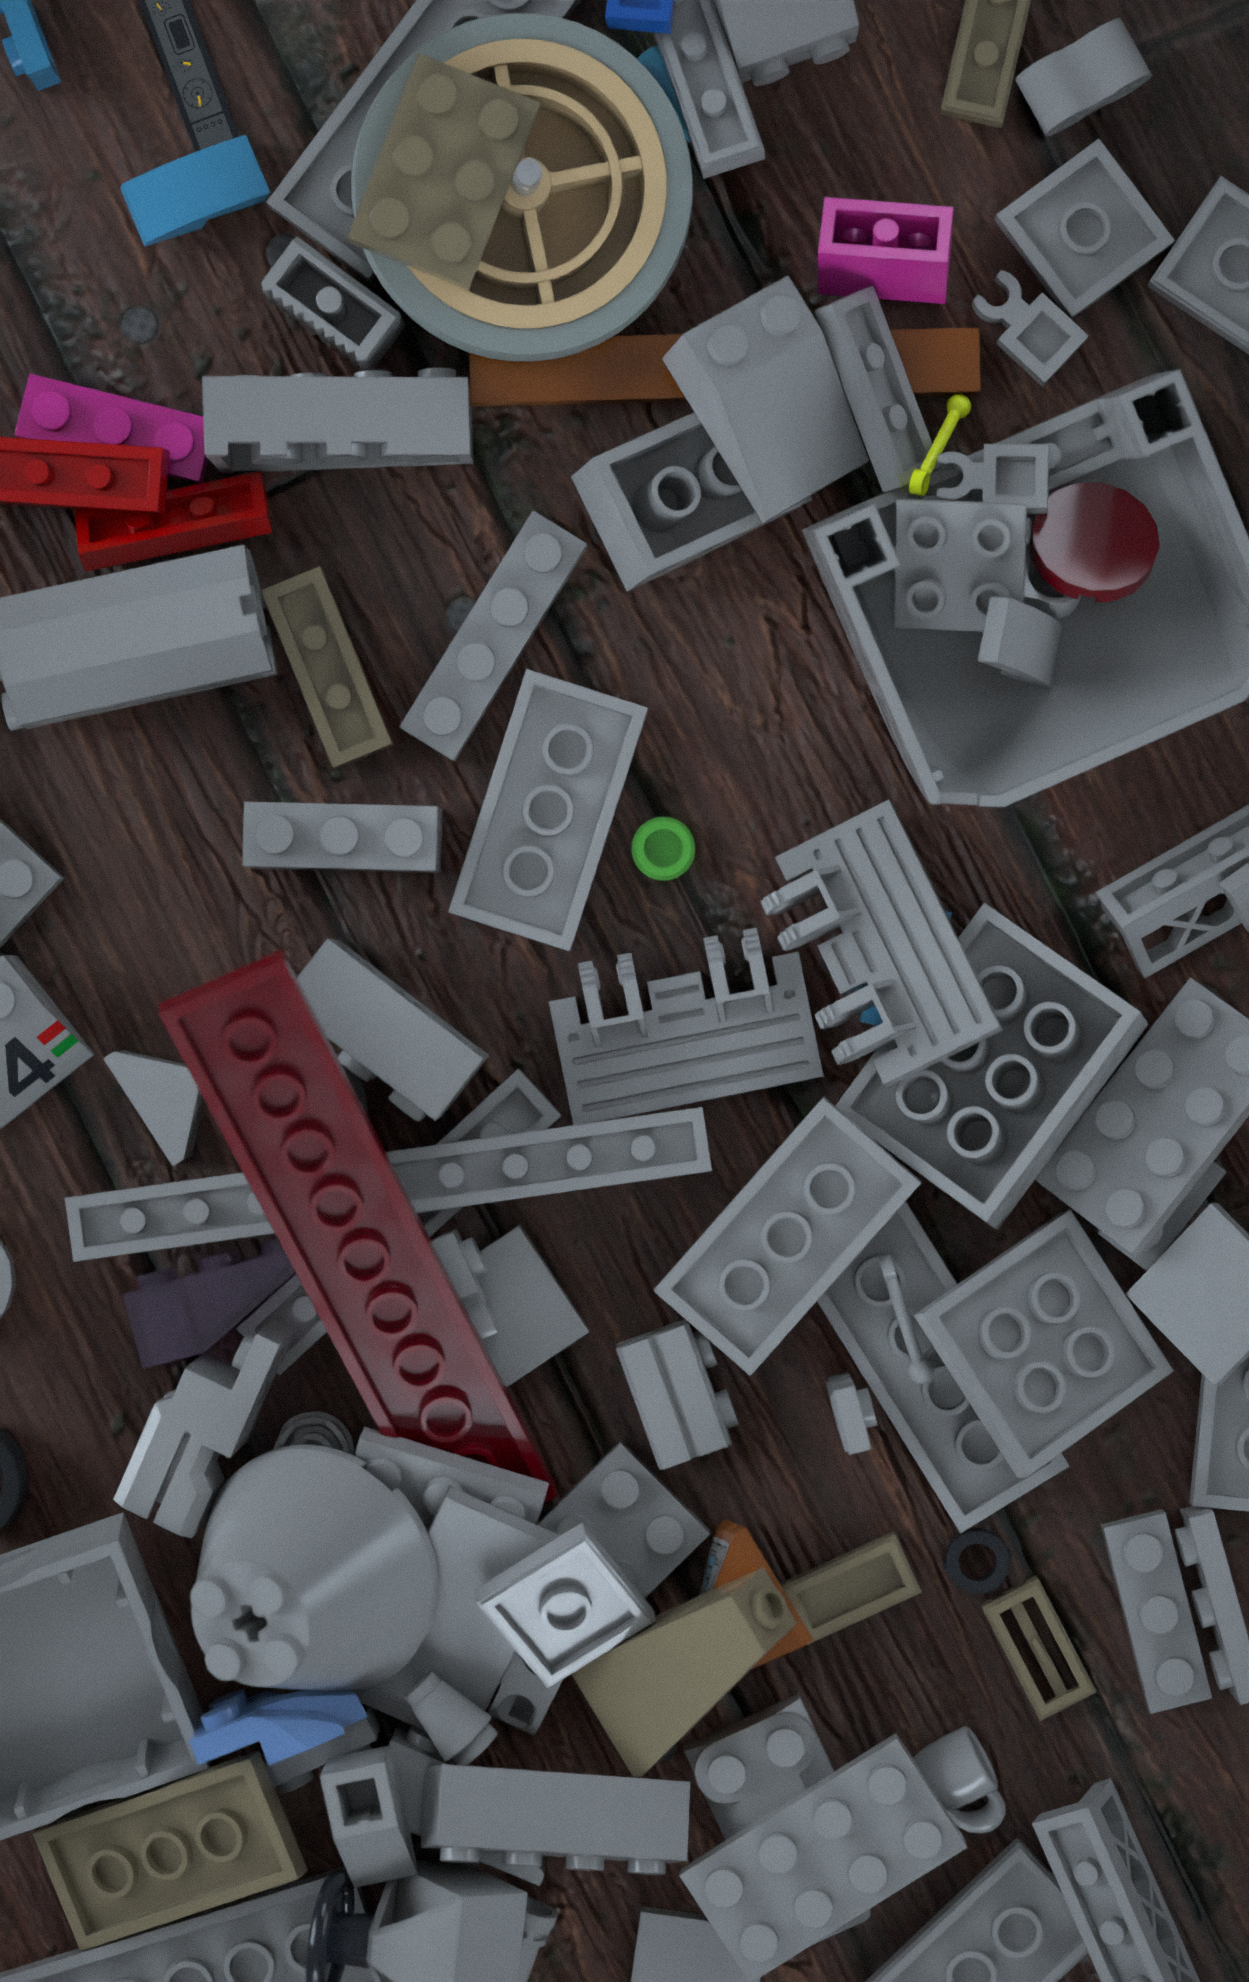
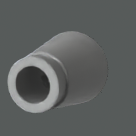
[404,1671,498,1766]

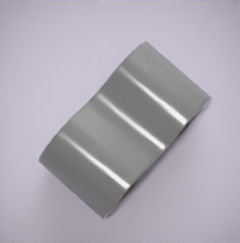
[1015,18,1152,137]

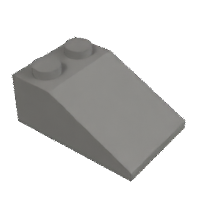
[662,276,869,523]
[571,412,812,591]

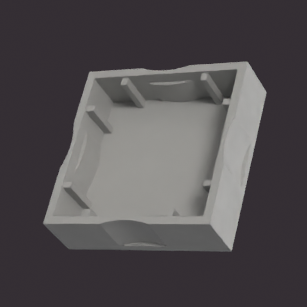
[0,1512,210,1840]

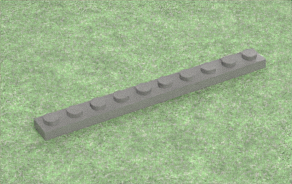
[65,1107,712,1262]

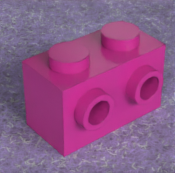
[818,197,954,304]

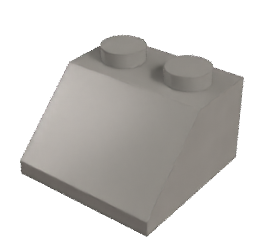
[713,0,859,86]

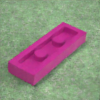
[14,373,208,484]

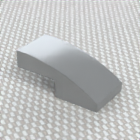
[978,597,1063,689]

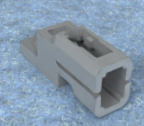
[113,1319,296,1538]

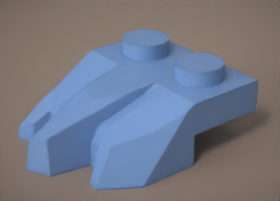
[189,1689,368,1765]

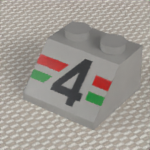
[0,955,95,1130]

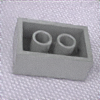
[297,938,489,1122]

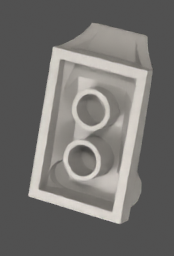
[684,1693,870,1945]

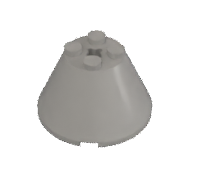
[190,1444,439,1692]

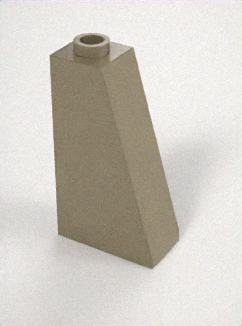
[571,1567,797,1778]

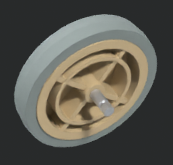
[351,13,693,361]

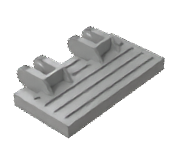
[761,800,1003,1087]
[549,927,824,1125]

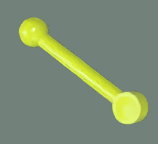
[909,394,971,497]

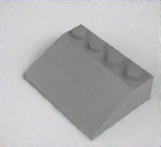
[836,903,1149,1230]

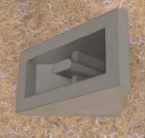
[103,1050,204,1166]

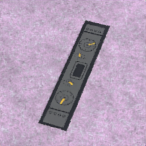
[139,0,240,152]

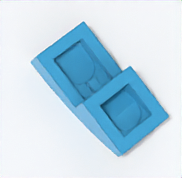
[120,135,270,247]

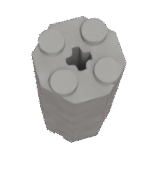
[0,545,277,731]

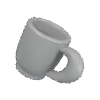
[913,1726,1006,1834]

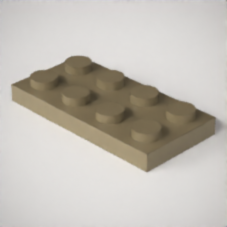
[32,1750,308,1951]

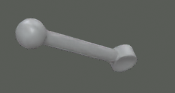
[877,1254,934,1384]

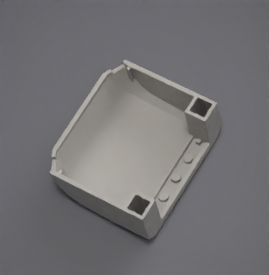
[802,369,1249,807]

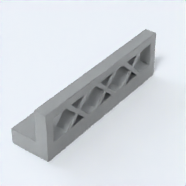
[1095,805,1249,979]
[1032,1778,1200,1982]

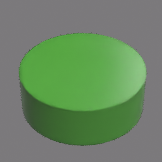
[632,817,695,881]

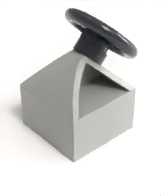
[306,1860,528,1982]

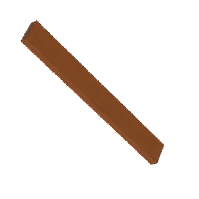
[469,327,981,406]

